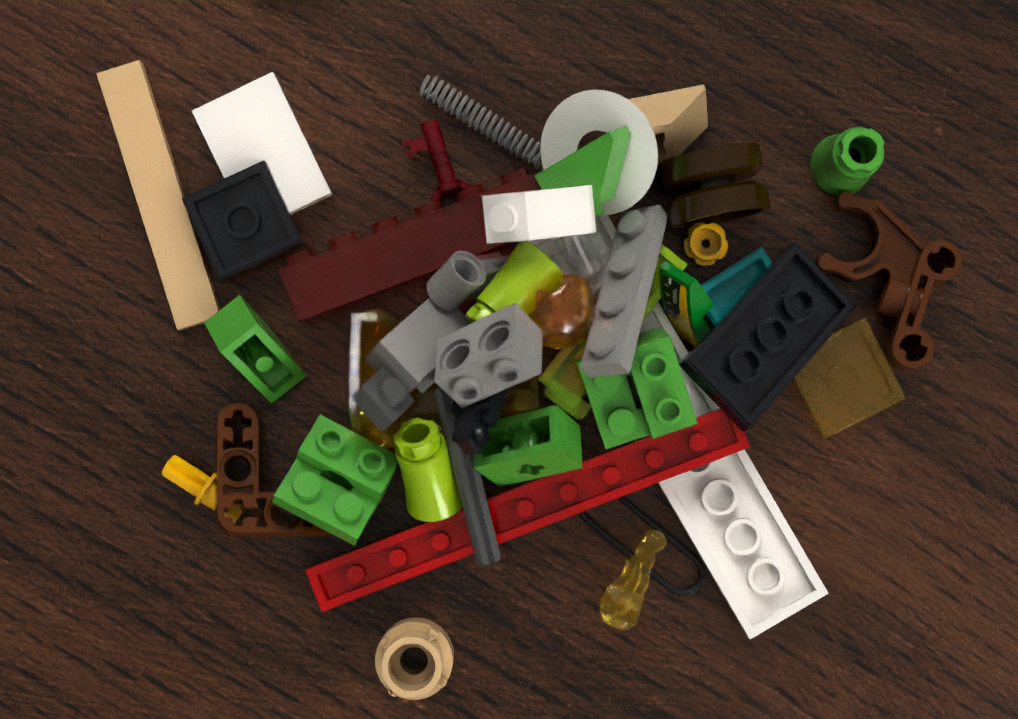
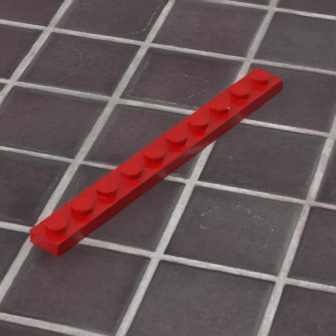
[305,408,750,612]

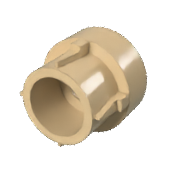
[375,617,454,700]

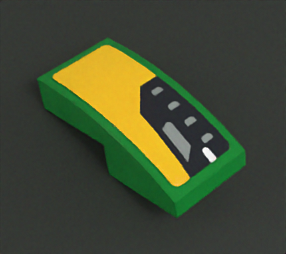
[659,261,714,347]

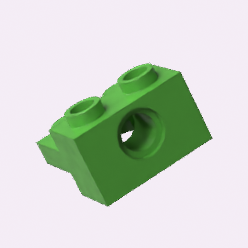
[575,327,697,450]
[272,415,399,546]

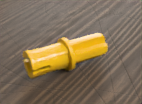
[162,455,243,524]

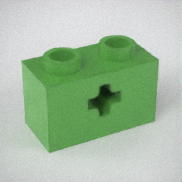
[473,405,583,487]

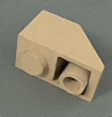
[628,84,708,164]

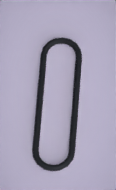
[578,496,706,596]

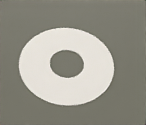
[540,90,658,215]

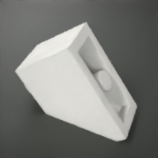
[482,185,596,244]

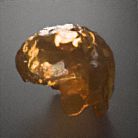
[529,274,596,349]

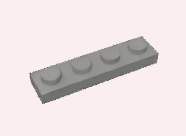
[580,205,669,378]

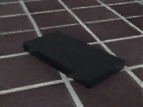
[679,242,856,432]

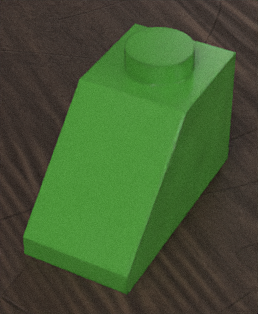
[535,125,631,218]
[204,295,307,404]

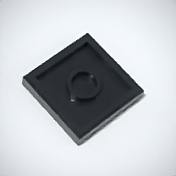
[182,160,304,282]

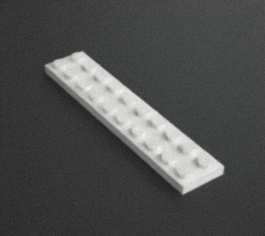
[528,215,829,639]

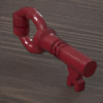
[402,119,482,236]

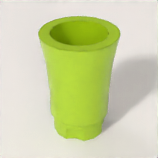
[465,241,568,323]
[393,417,463,522]

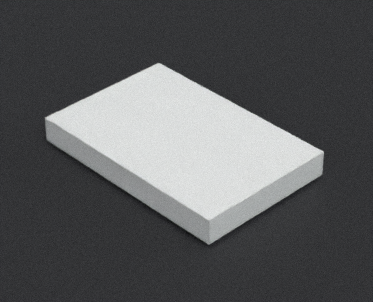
[192,72,333,215]

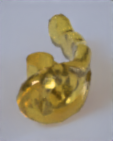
[599,530,667,630]

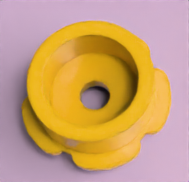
[684,222,728,266]

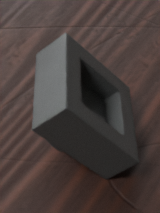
[350,366,415,432]

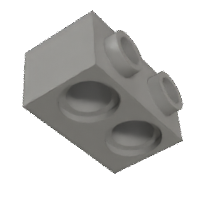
[434,303,542,408]

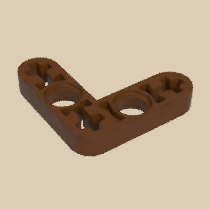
[215,403,334,537]

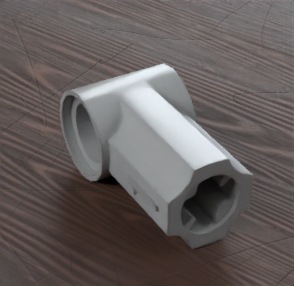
[427,251,510,311]

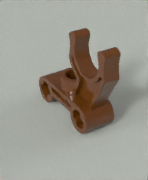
[816,191,963,371]

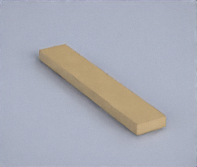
[96,60,221,331]

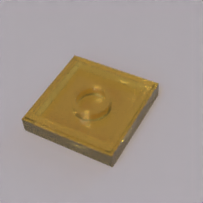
[793,318,906,439]

